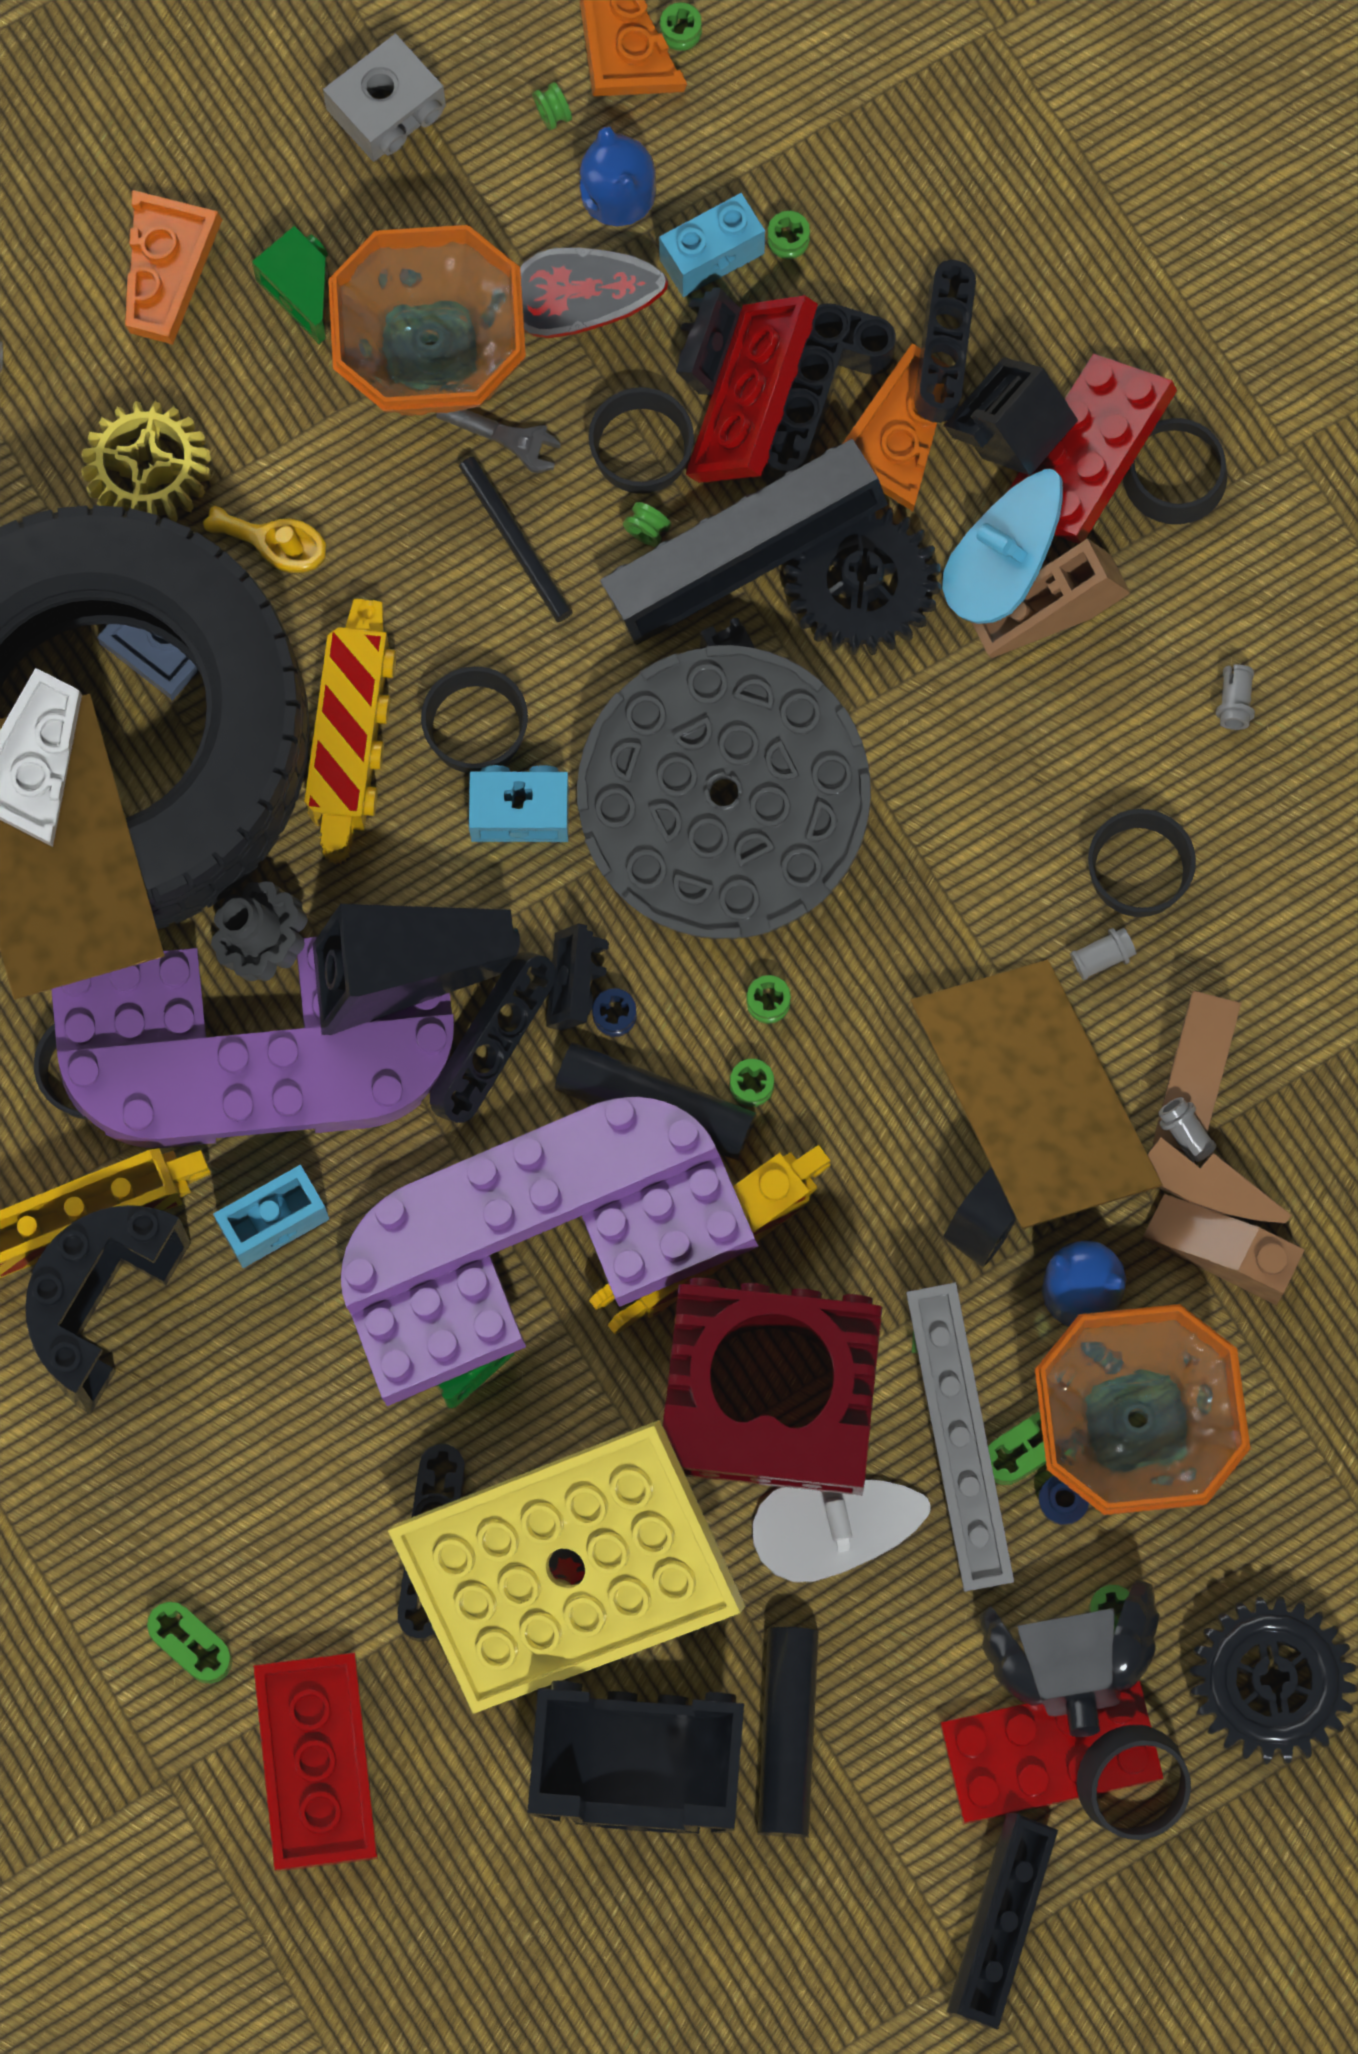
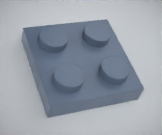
[97,624,198,701]

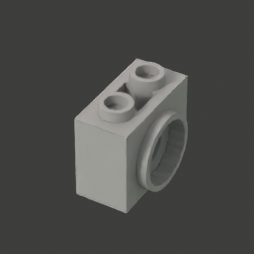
[323,33,446,162]

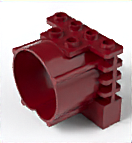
[662,1277,883,1496]

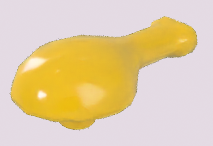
[203,506,327,573]

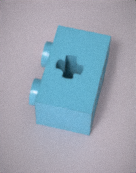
[659,193,765,297]
[469,765,569,842]
[213,1164,330,1268]

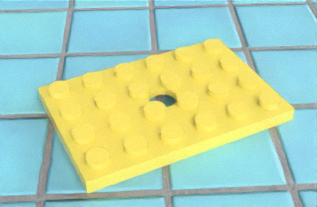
[388,1420,746,1714]

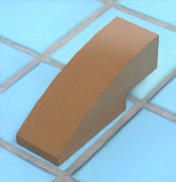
[1152,991,1241,1152]
[1147,1137,1292,1224]

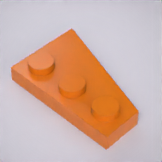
[580,0,687,97]
[125,190,222,344]
[842,343,950,512]

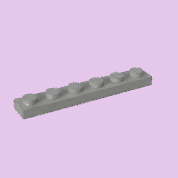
[906,1282,1014,1592]

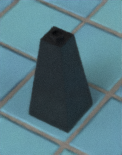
[313,904,520,1035]

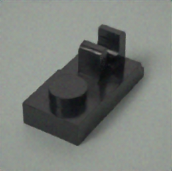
[676,288,741,395]
[546,923,609,1031]

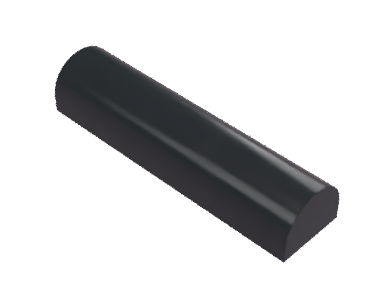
[555,1042,757,1161]
[758,1627,819,1838]
[946,1813,1058,2029]

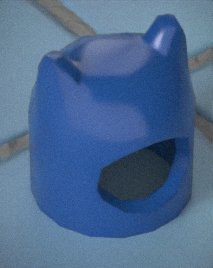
[580,127,656,227]
[1042,1240,1126,1327]

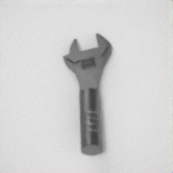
[436,410,561,473]

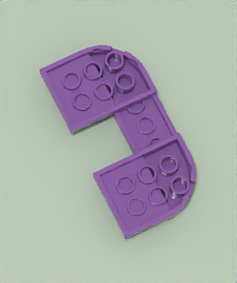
[51,937,454,1148]
[341,1097,758,1406]

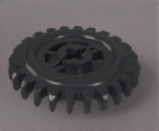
[784,507,941,655]
[1189,1596,1358,1765]

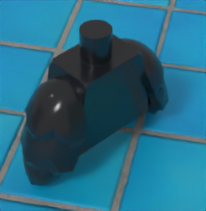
[980,1579,1160,1737]

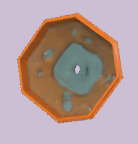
[328,225,526,416]
[1035,1304,1251,1515]

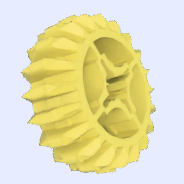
[81,400,211,522]

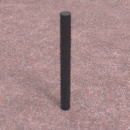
[459,456,573,622]

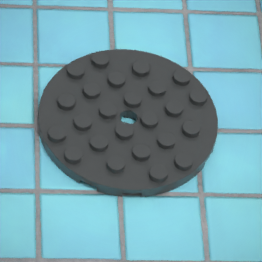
[577,645,871,939]

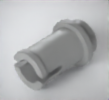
[1216,664,1255,730]
[1070,928,1137,981]
[1158,1097,1216,1163]

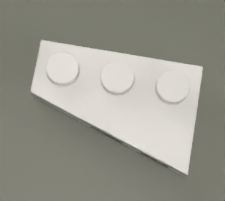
[0,668,82,847]

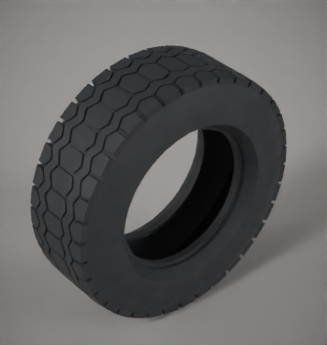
[0,505,310,930]

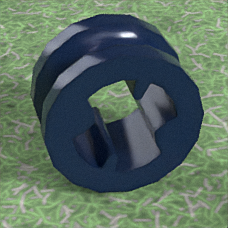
[593,988,637,1037]

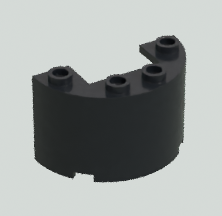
[25,1205,191,1415]
[527,1681,744,1834]

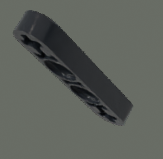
[914,260,976,423]
[430,952,556,1123]
[397,1444,466,1642]

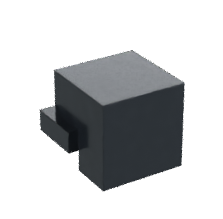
[944,357,1078,476]

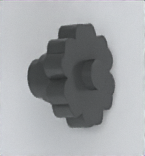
[211,881,308,981]

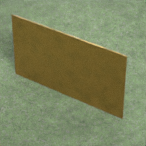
[0,694,165,1000]
[910,959,1163,1229]

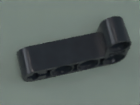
[764,303,896,484]
[943,1167,1017,1268]

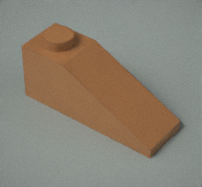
[972,538,1130,658]
[1142,1194,1305,1306]

